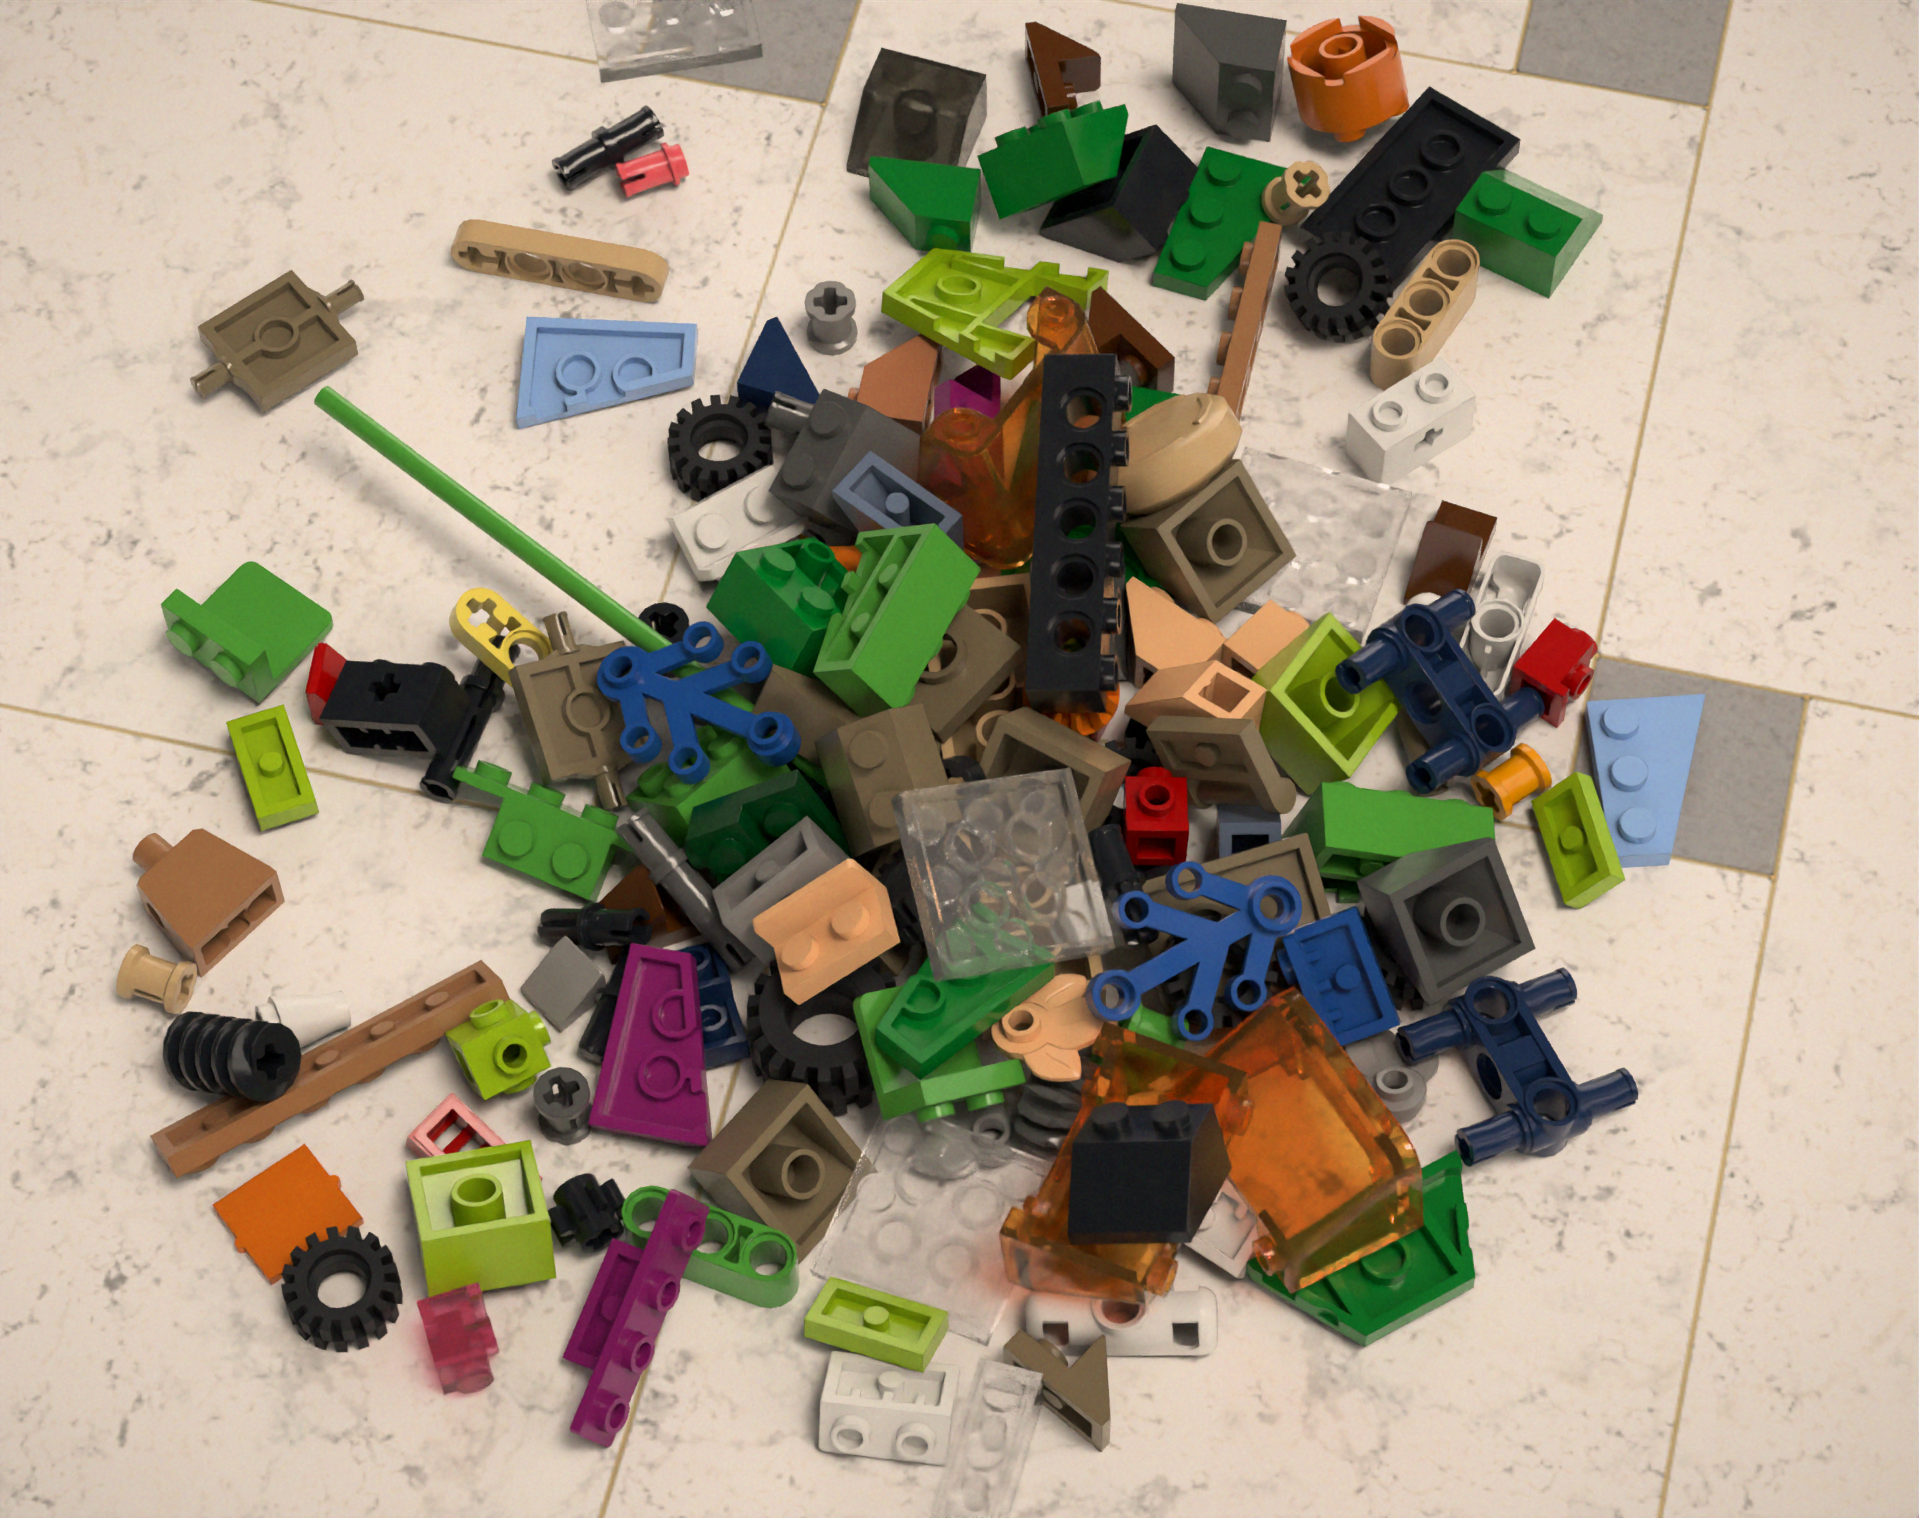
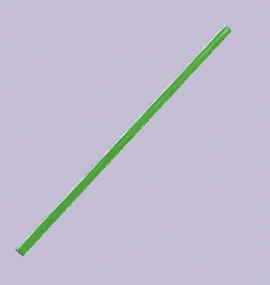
[314,386,829,790]

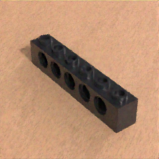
[1025,354,1132,713]

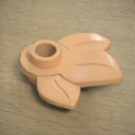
[991,974,1118,1082]

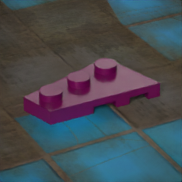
[588,943,712,1149]

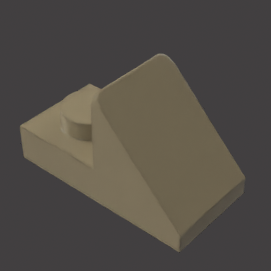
[1003,1328,1111,1452]

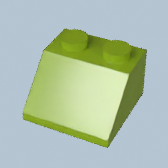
[1251,612,1402,795]
[405,1140,556,1300]

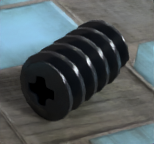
[163,1011,302,1101]

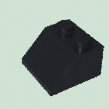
[1039,124,1199,263]
[1067,1100,1232,1245]

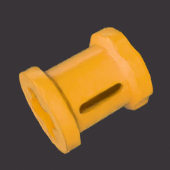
[1470,743,1552,821]

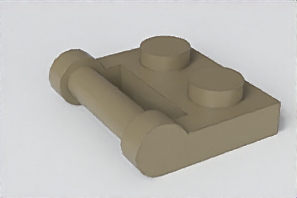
[1145,715,1296,814]

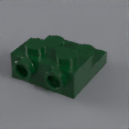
[684,769,860,886]

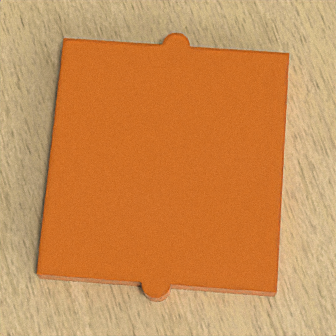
[213,1144,364,1285]

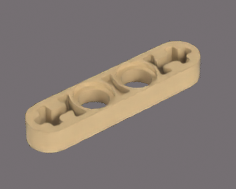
[450,219,670,302]

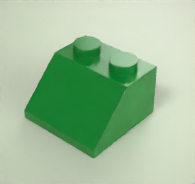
[1452,169,1603,298]

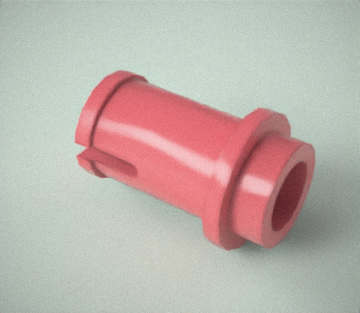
[615,142,689,198]

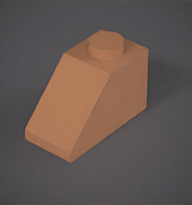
[847,334,943,439]

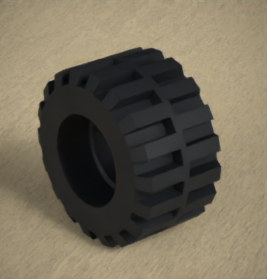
[746,958,896,1116]

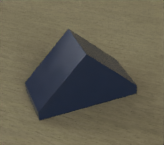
[737,317,820,417]

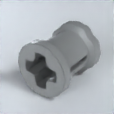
[804,281,858,356]

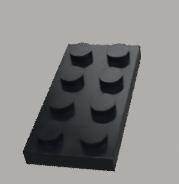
[1299,86,1521,292]

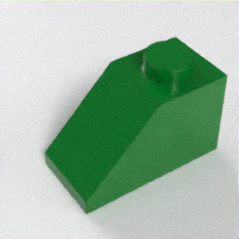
[868,156,981,252]

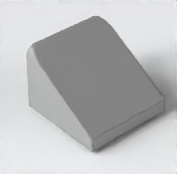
[520,936,606,1032]

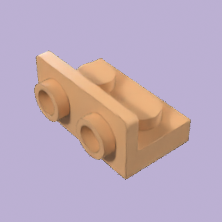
[752,859,900,1005]

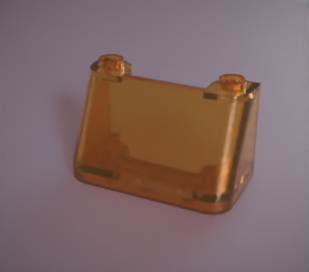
[917,286,1126,569]
[1161,987,1424,1294]
[999,1022,1255,1306]

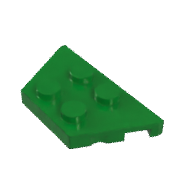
[1246,1150,1475,1347]

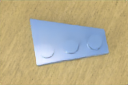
[516,317,698,429]
[1584,694,1706,868]

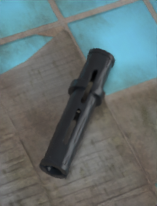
[419,635,521,802]

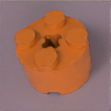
[1287,16,1410,142]

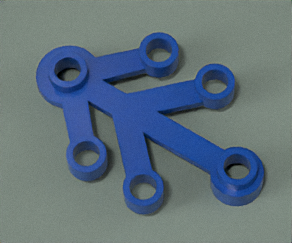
[597,621,801,784]
[1085,861,1302,1042]

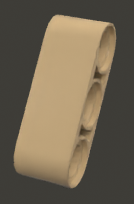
[1369,239,1480,390]

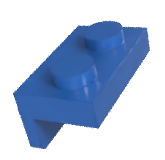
[1277,905,1401,1055]

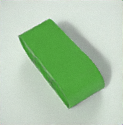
[621,1185,800,1309]

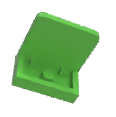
[161,561,333,703]
[853,985,1026,1124]

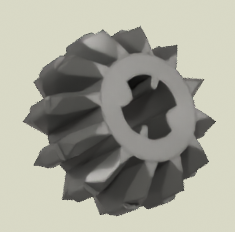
[1014,1054,1105,1160]

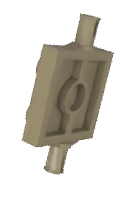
[190,269,364,412]
[508,611,651,812]

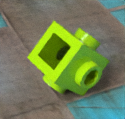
[445,999,552,1100]

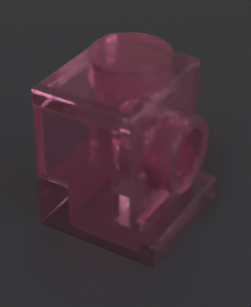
[416,1282,500,1395]

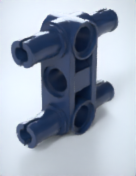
[1335,588,1545,795]
[1395,967,1638,1167]

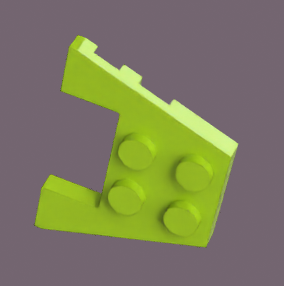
[881,248,1109,380]

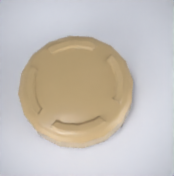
[1087,392,1243,516]

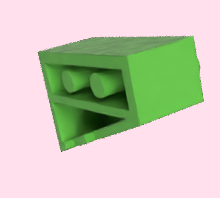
[813,523,981,717]
[1281,781,1496,903]

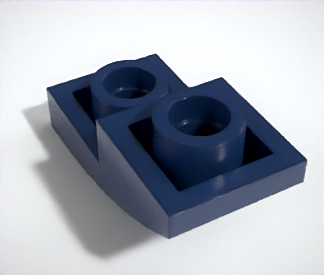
[675,942,751,1068]

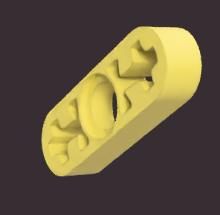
[449,588,553,688]

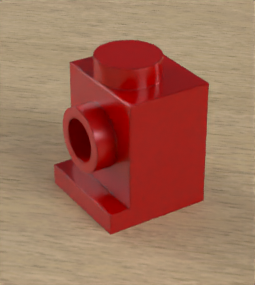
[1508,618,1598,728]
[1123,767,1189,866]

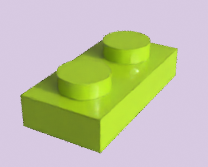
[226,704,319,831]
[1531,771,1626,909]
[804,1276,948,1373]

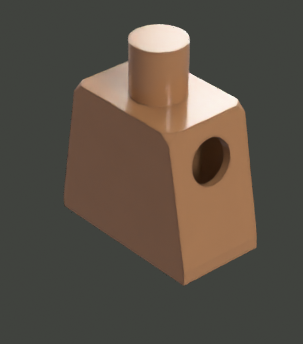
[132,828,285,978]

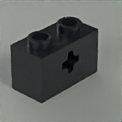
[319,659,472,760]

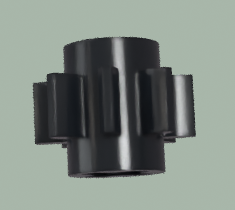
[548,1173,626,1253]

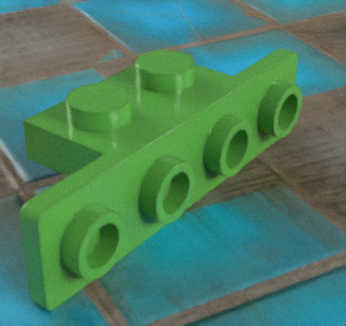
[452,760,673,901]

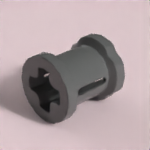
[533,1067,592,1146]

